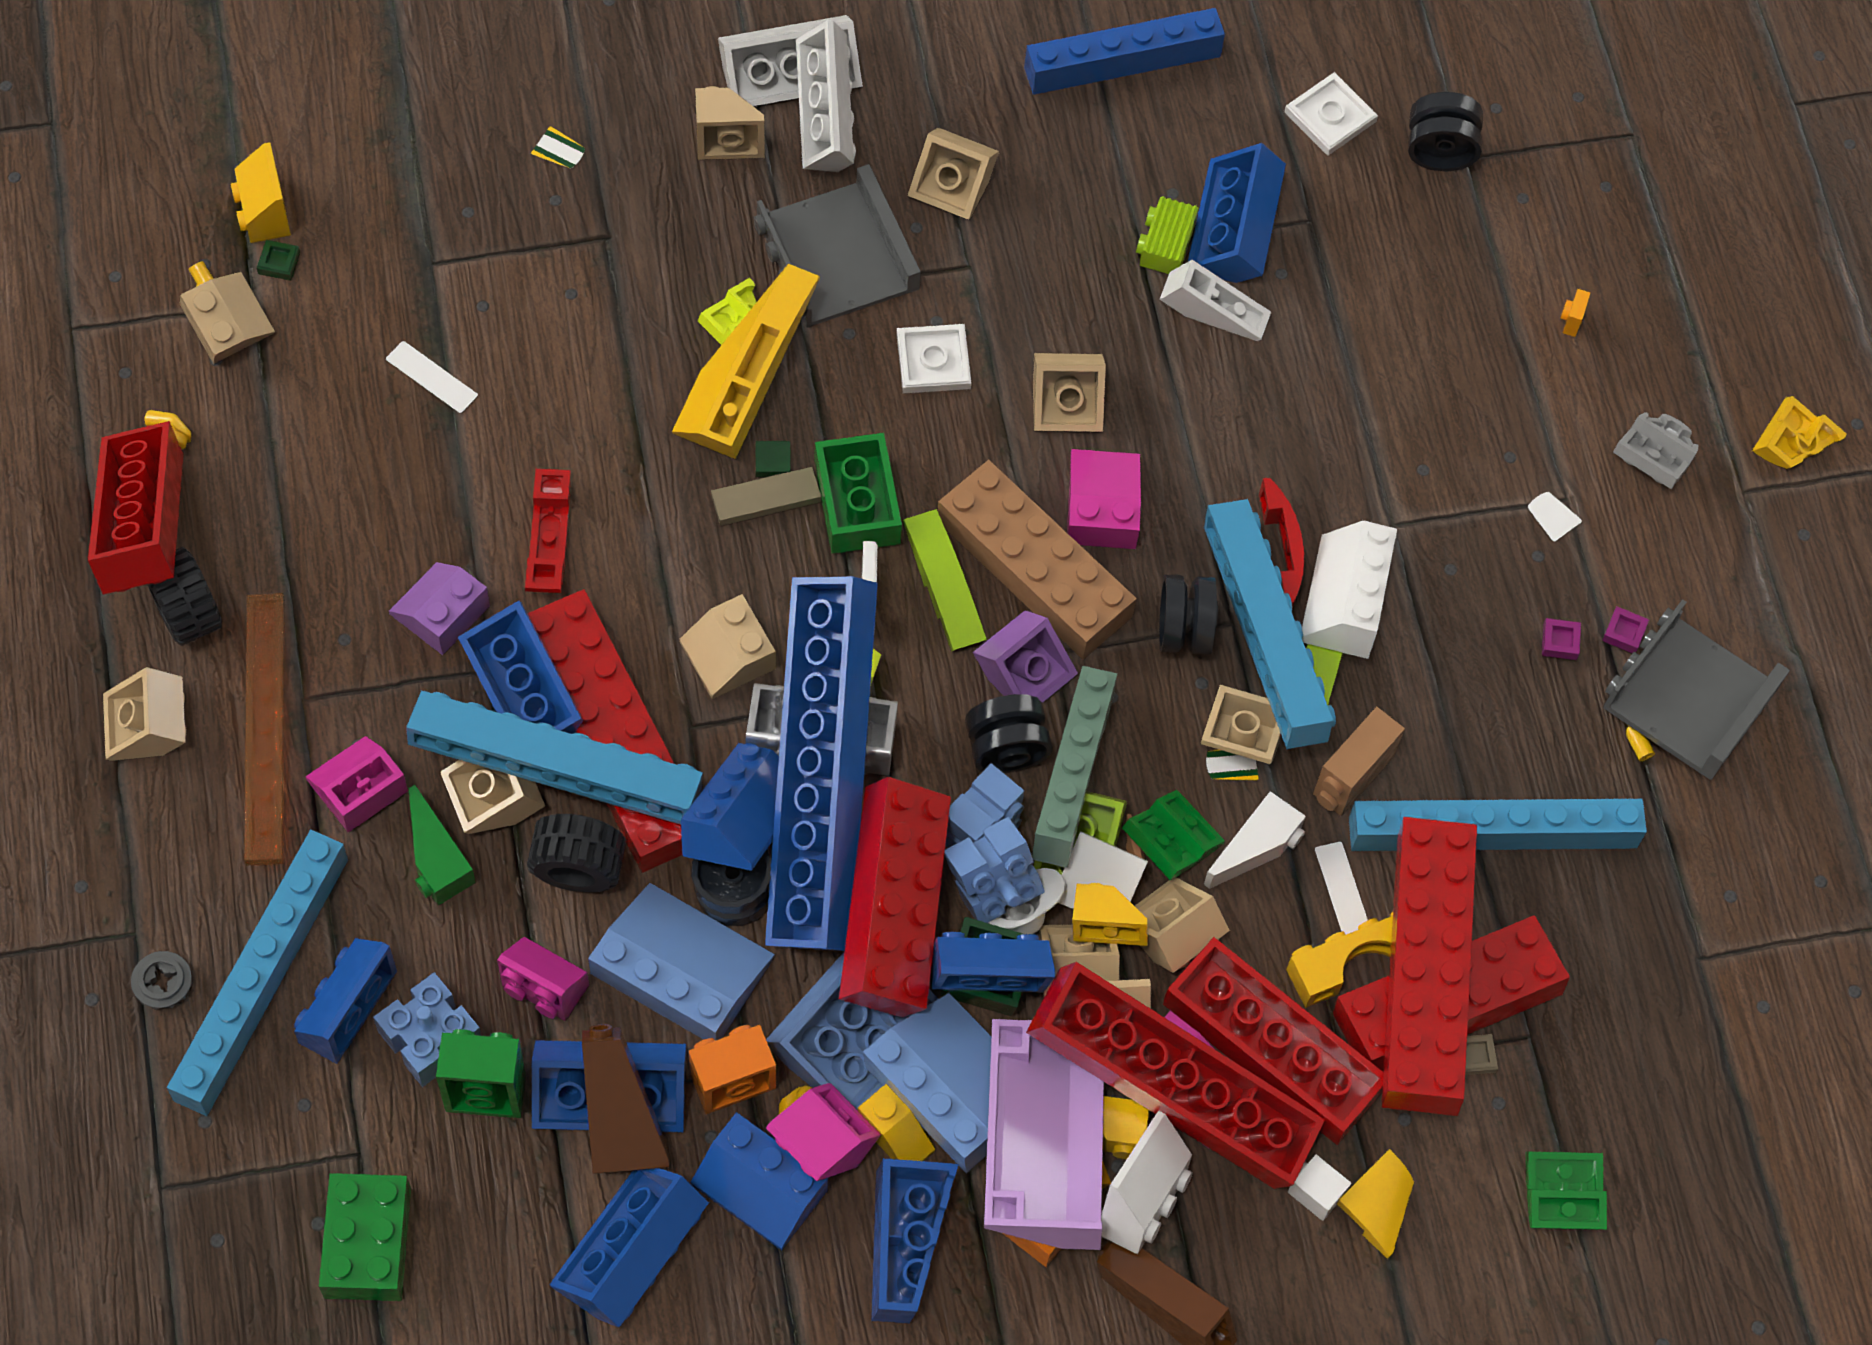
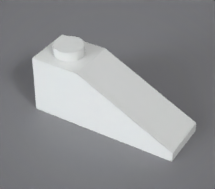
[1159,260,1271,341]
[1204,792,1306,889]

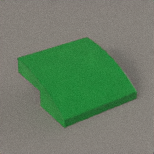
[1122,790,1225,880]
[1525,1151,1607,1229]

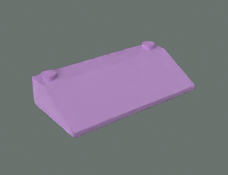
[984,1019,1104,1250]

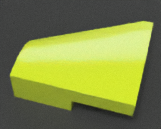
[698,278,757,345]

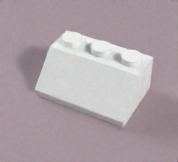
[1101,1110,1193,1255]

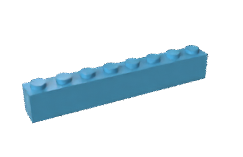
[1204,499,1336,749]
[406,690,703,824]
[1349,799,1647,851]
[166,829,348,1116]

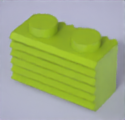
[1136,196,1199,274]

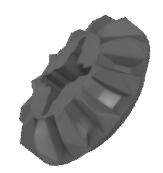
[131,951,192,1010]

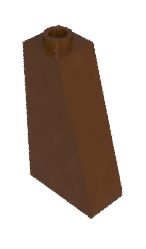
[582,1024,669,1174]
[1096,1242,1237,1345]

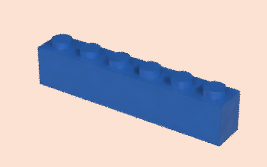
[1024,8,1225,95]

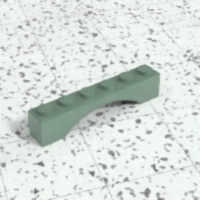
[1032,666,1117,868]

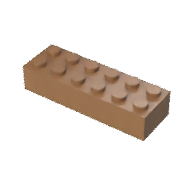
[937,460,1137,660]

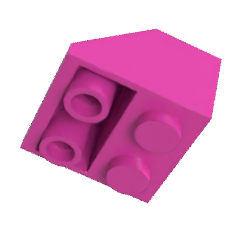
[305,736,408,832]
[497,937,589,1021]
[766,1083,881,1181]

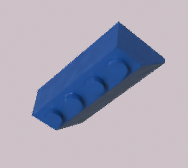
[1188,143,1286,283]
[458,600,583,734]
[681,743,779,871]
[532,1040,686,1132]
[549,1168,709,1327]

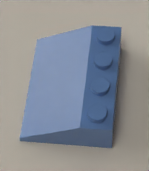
[588,883,775,1041]
[766,951,938,1110]
[863,993,992,1173]

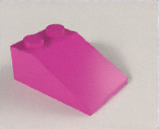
[1067,449,1141,549]

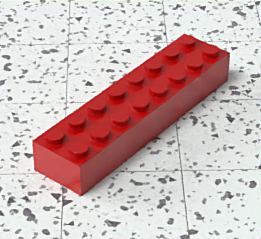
[527,589,682,873]
[1382,817,1477,1116]
[1026,962,1325,1189]

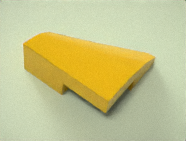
[1752,396,1847,469]
[1337,1149,1414,1259]

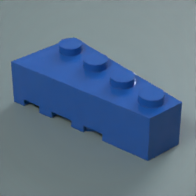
[871,1158,959,1323]

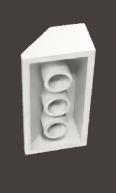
[718,15,863,106]
[796,20,856,172]
[1302,521,1397,659]

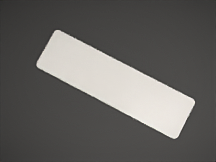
[386,341,478,413]
[1315,842,1368,934]

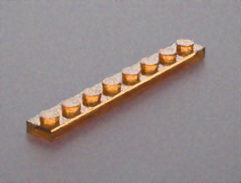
[244,593,285,866]

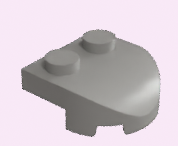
[1613,412,1698,489]

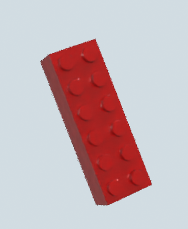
[88,421,183,595]
[839,777,951,1017]
[1333,915,1570,1071]
[1163,937,1384,1145]

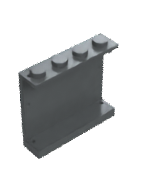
[753,164,921,327]
[1603,599,1790,780]

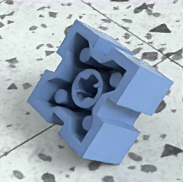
[945,763,1024,848]
[944,817,1045,923]
[373,972,481,1087]

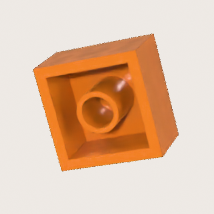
[688,1025,776,1115]

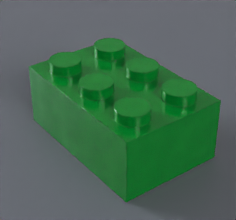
[814,433,902,554]
[436,1029,526,1118]
[319,1173,411,1301]

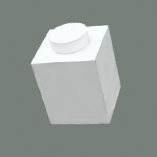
[1288,1154,1352,1221]

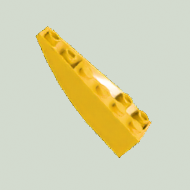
[672,264,820,459]

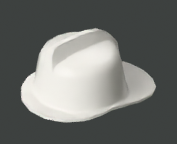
[988,868,1065,934]

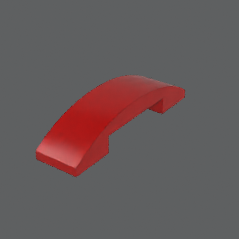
[525,469,571,593]
[1259,478,1304,610]

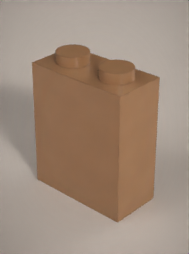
[1313,707,1405,816]

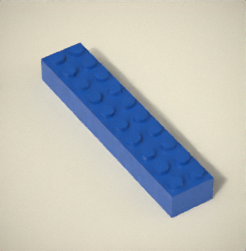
[765,576,878,951]

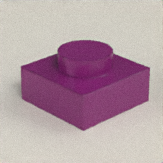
[1602,606,1649,653]
[1542,618,1581,660]

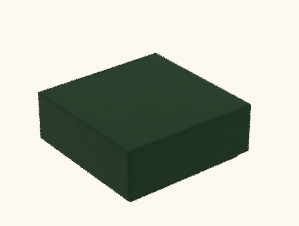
[257,240,300,281]
[756,441,790,477]

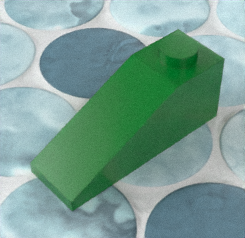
[409,785,476,906]

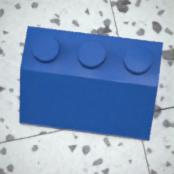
[932,932,1055,993]
[294,938,397,1064]
[691,1112,828,1251]

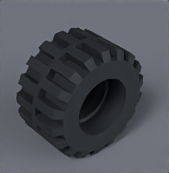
[147,547,222,646]
[527,814,626,892]

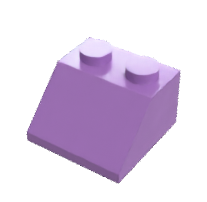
[389,562,490,655]
[973,610,1078,703]

